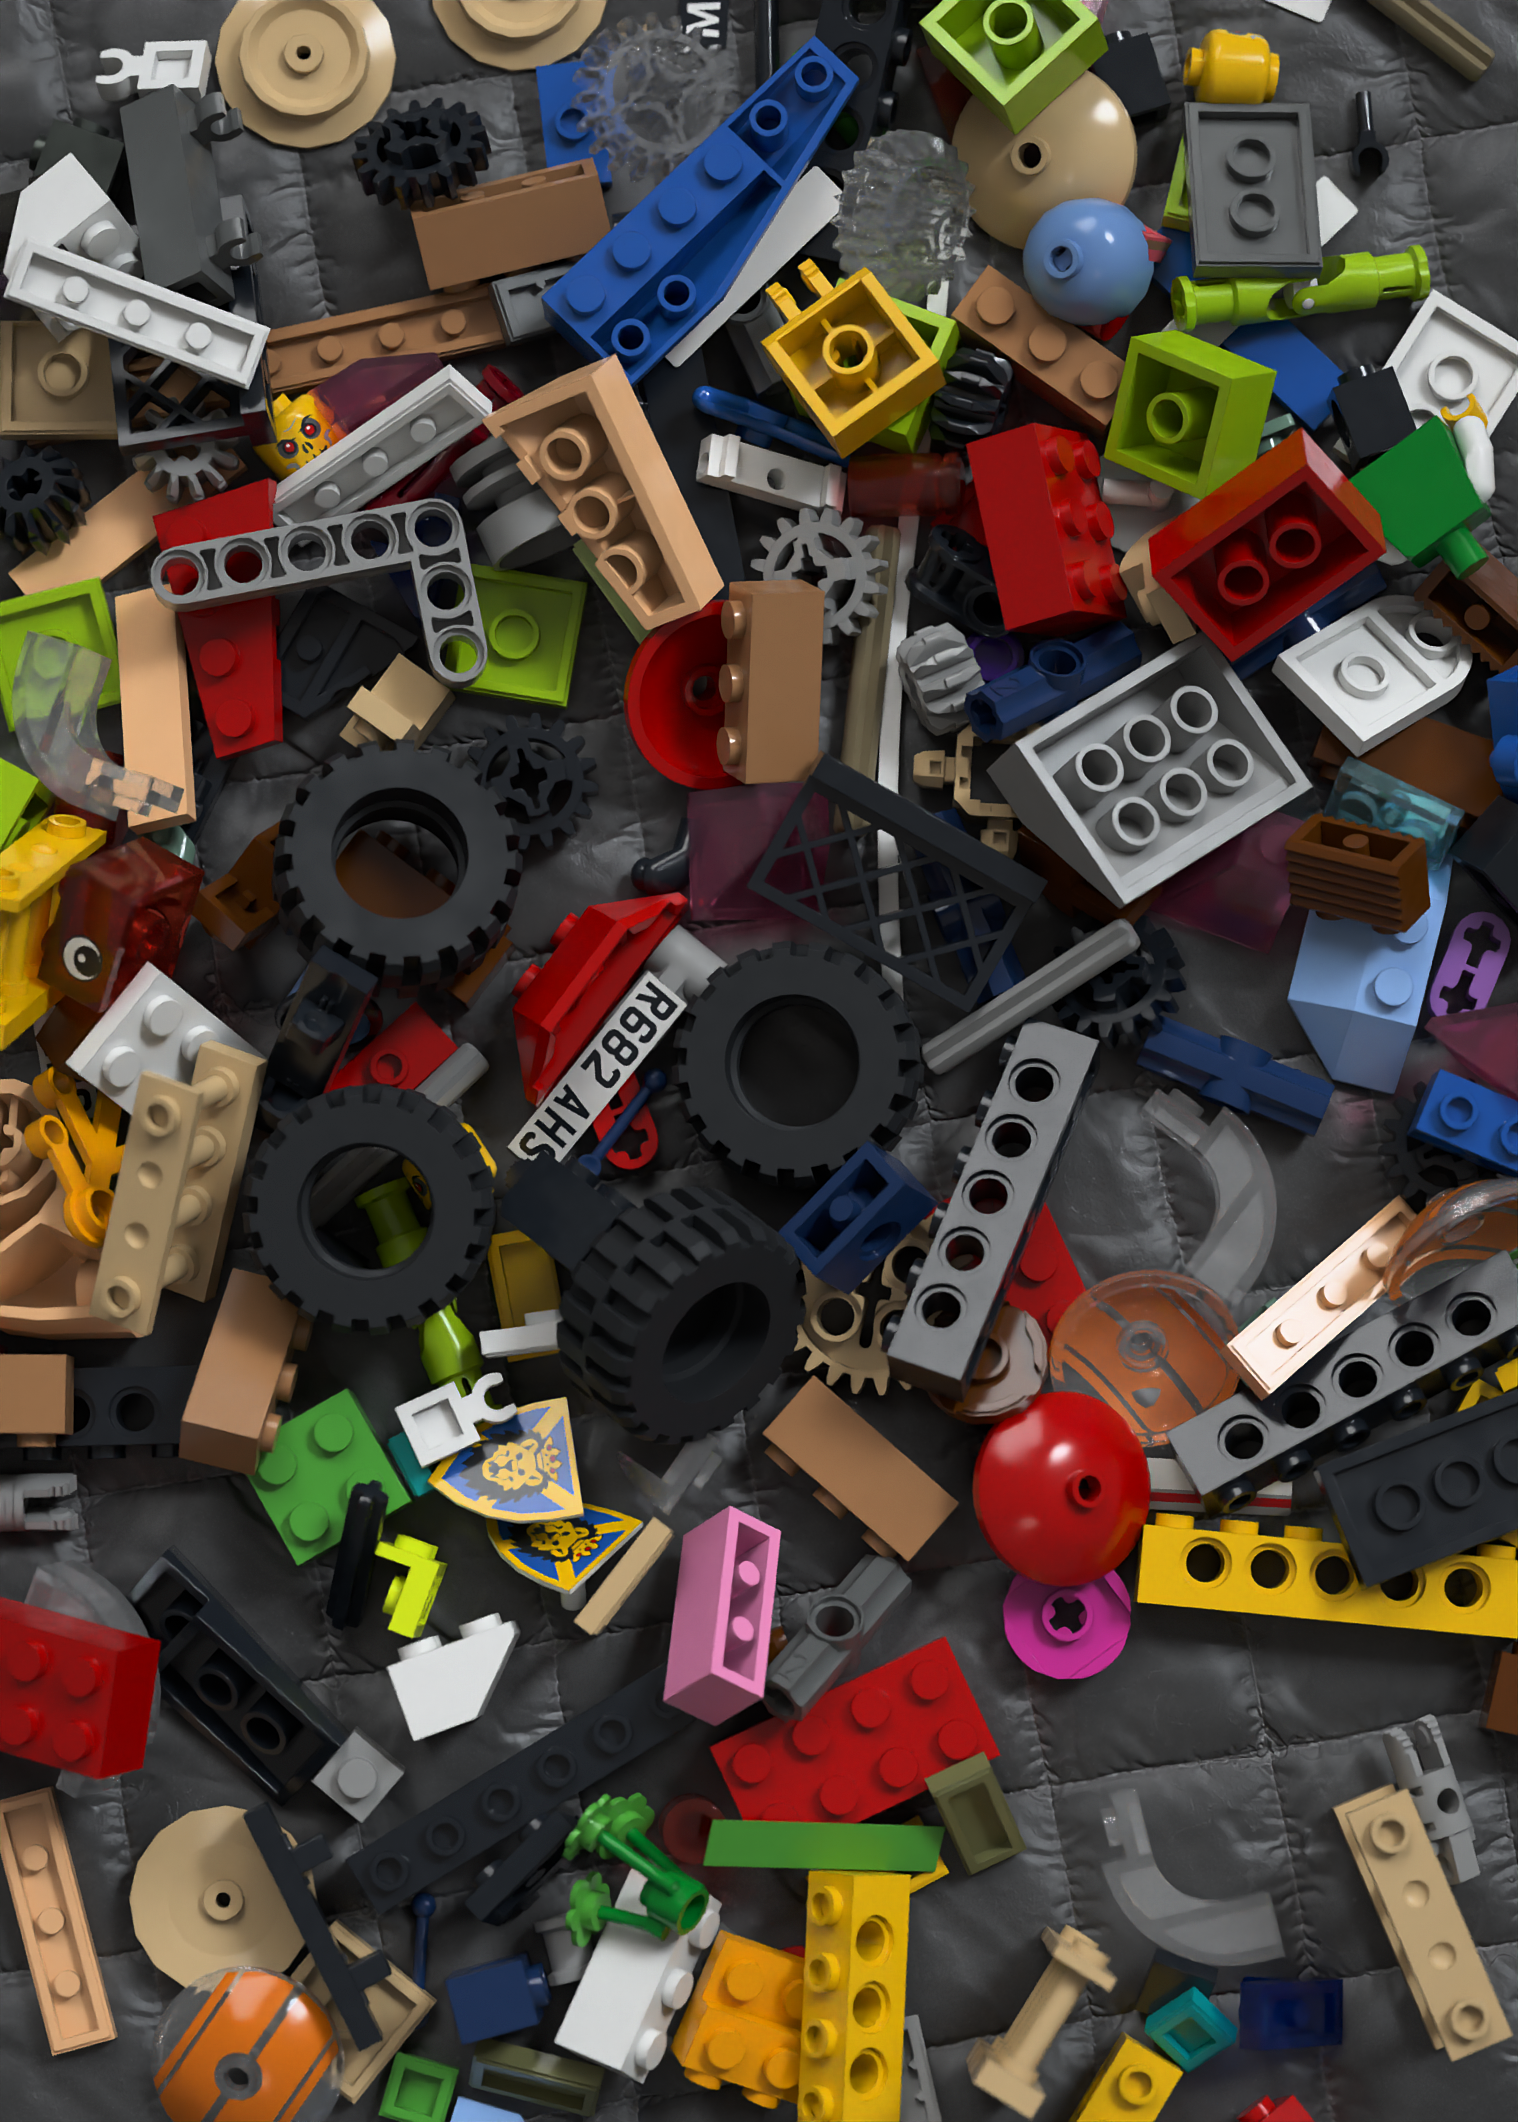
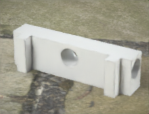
[696,434,847,517]

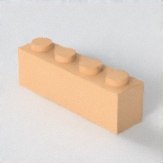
[481,354,725,631]

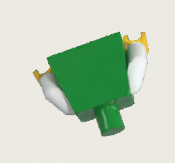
[1349,393,1495,580]

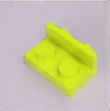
[375,1534,448,1638]

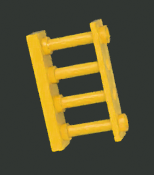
[0,814,107,1050]

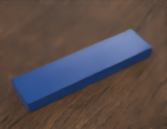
[1151,226,1343,435]

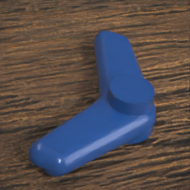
[692,386,858,468]

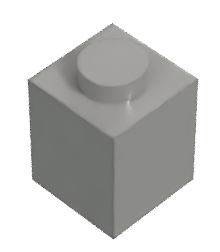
[312,1726,406,1824]

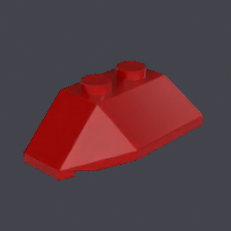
[511,892,690,1109]

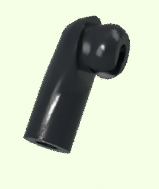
[631,817,711,896]

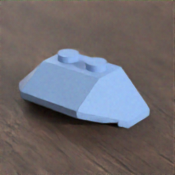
[1287,849,1453,1095]

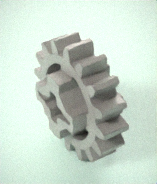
[750,508,889,646]

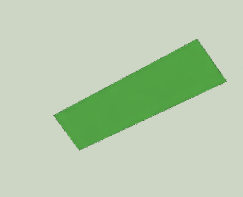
[703,1820,945,1872]

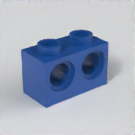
[1407,1069,1518,1182]

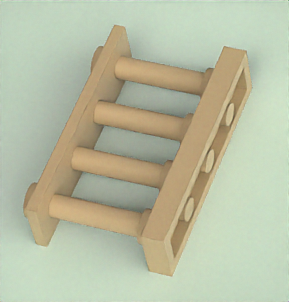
[89,1040,268,1336]
[1331,1783,1513,2062]
[965,1924,1116,2119]

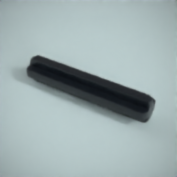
[326,1480,389,1631]

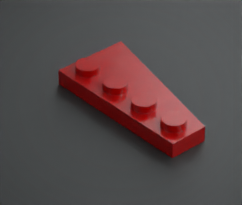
[152,478,283,761]

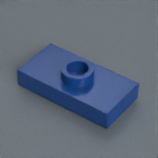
[536,59,613,188]

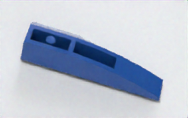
[541,35,859,388]

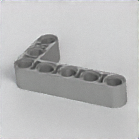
[151,499,487,689]

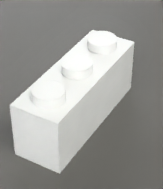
[554,1868,722,2084]

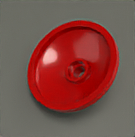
[623,600,743,790]
[973,1391,1151,1586]

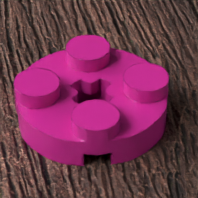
[1002,1570,1131,1679]

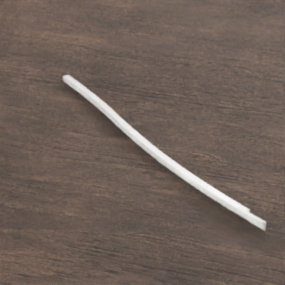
[878,152,955,1001]

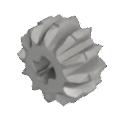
[132,396,240,504]
[896,622,985,736]

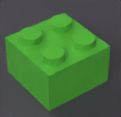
[246,1388,416,1566]

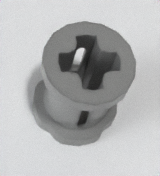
[533,1912,594,1986]

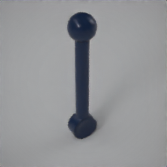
[578,1068,668,1177]
[411,1893,437,2030]

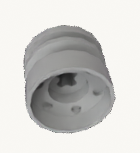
[449,435,581,571]

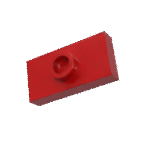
[328,1001,458,1092]

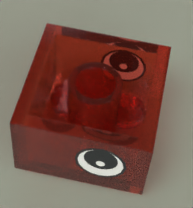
[37,837,205,1014]

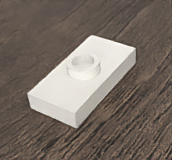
[479,1309,563,1359]

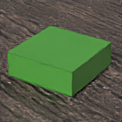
[379,2050,460,2122]

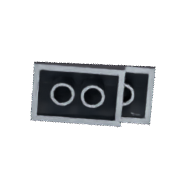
[106,1545,350,1807]

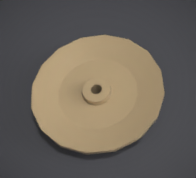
[215,0,396,150]
[433,0,607,72]
[129,1805,317,1995]

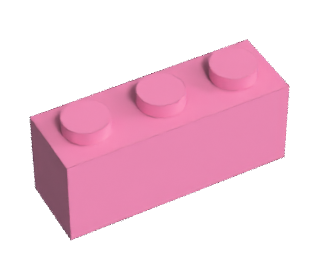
[663,1506,781,1726]

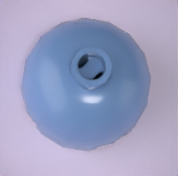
[1023,198,1154,326]

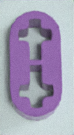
[1426,911,1511,1030]

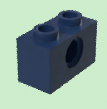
[778,1141,938,1295]
[445,1950,552,2045]

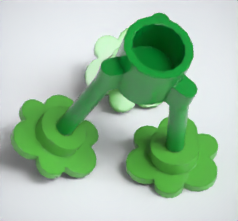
[563,1793,709,1947]

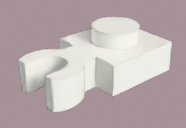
[95,40,212,104]
[395,1373,517,1469]

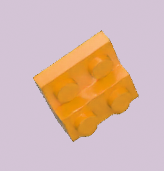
[670,1930,805,2109]

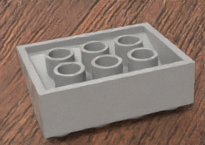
[986,630,1313,909]

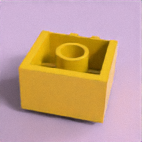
[761,258,946,459]

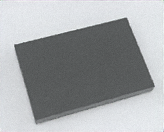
[1181,102,1323,279]

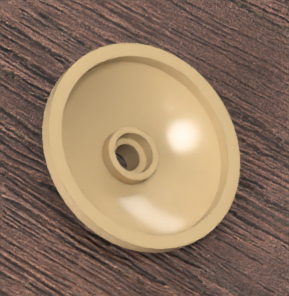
[951,70,1137,250]

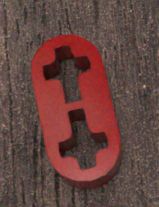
[592,1072,659,1172]

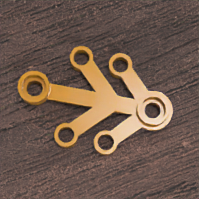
[24,1066,125,1249]

